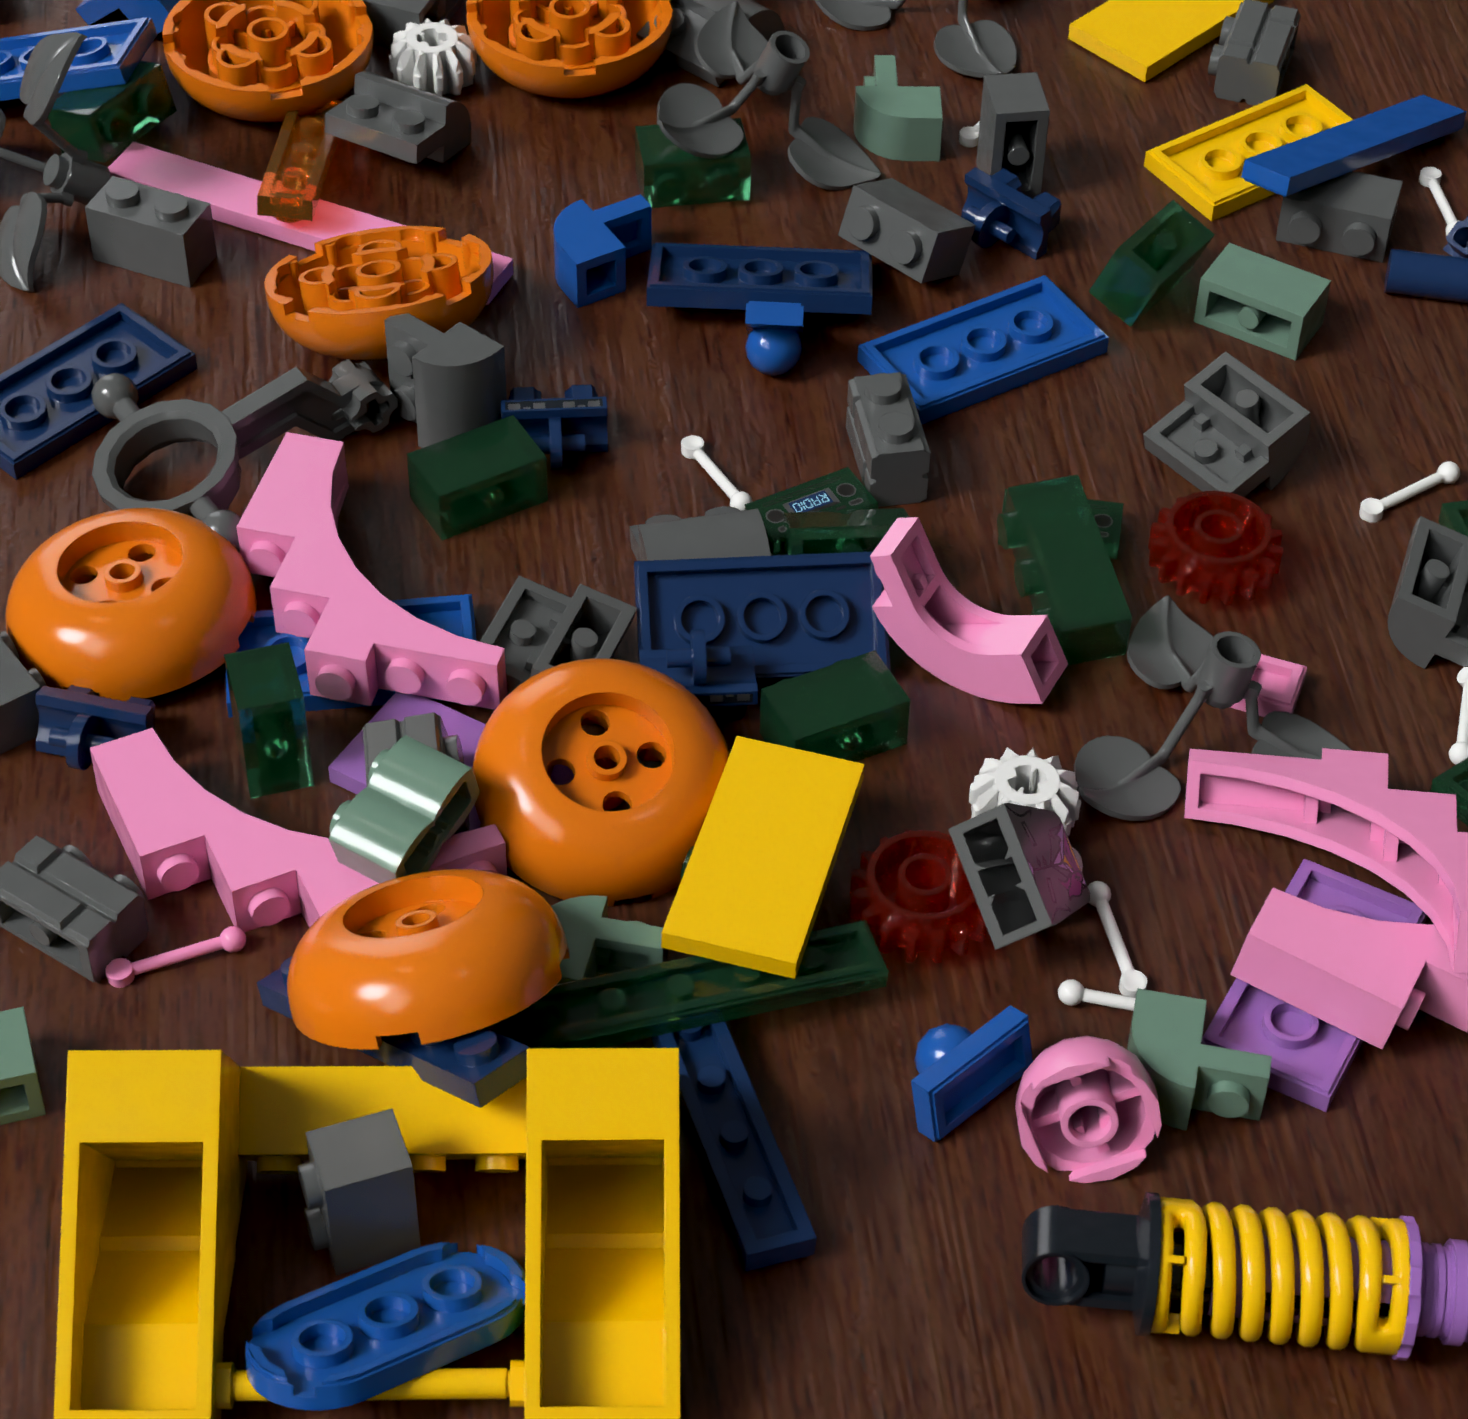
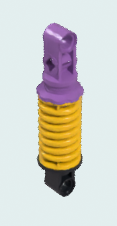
[1022,1192,1468,1361]

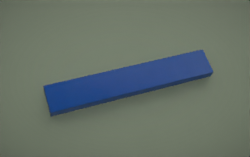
[1241,95,1467,197]

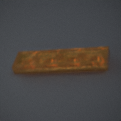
[257,100,343,223]

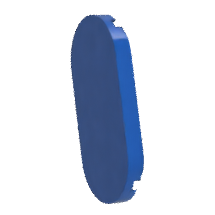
[245,1242,525,1411]

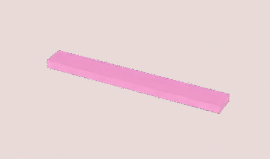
[108,142,514,305]

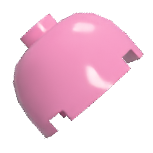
[1015,1036,1162,1184]

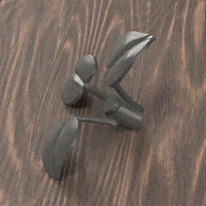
[815,0,1017,78]
[657,1,881,191]
[0,32,110,292]
[1073,595,1353,821]

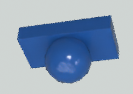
[745,301,804,376]
[911,1005,1033,1142]

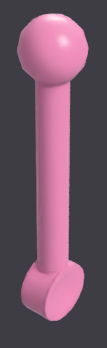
[105,926,246,988]

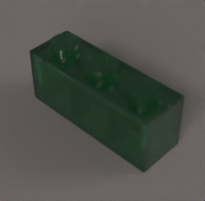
[997,475,1132,666]

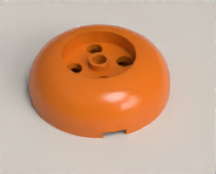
[162,0,373,122]
[466,0,673,99]
[264,226,494,360]
[6,508,257,701]
[472,658,730,906]
[287,869,570,1050]

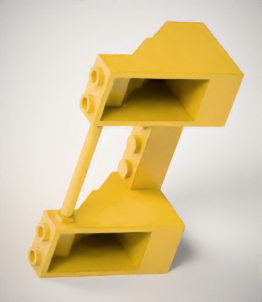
[54,1048,680,1419]

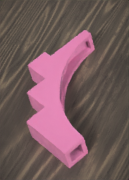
[236,432,508,710]
[90,728,507,933]
[1184,748,1468,974]
[1230,888,1468,1049]

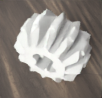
[389,18,478,96]
[969,746,1081,836]

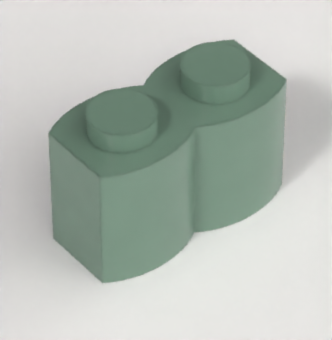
[329,735,480,883]

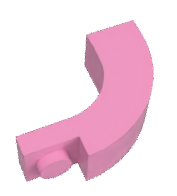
[870,517,1068,704]

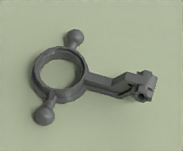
[92,359,398,551]

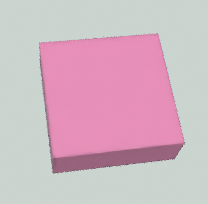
[1230,654,1307,717]

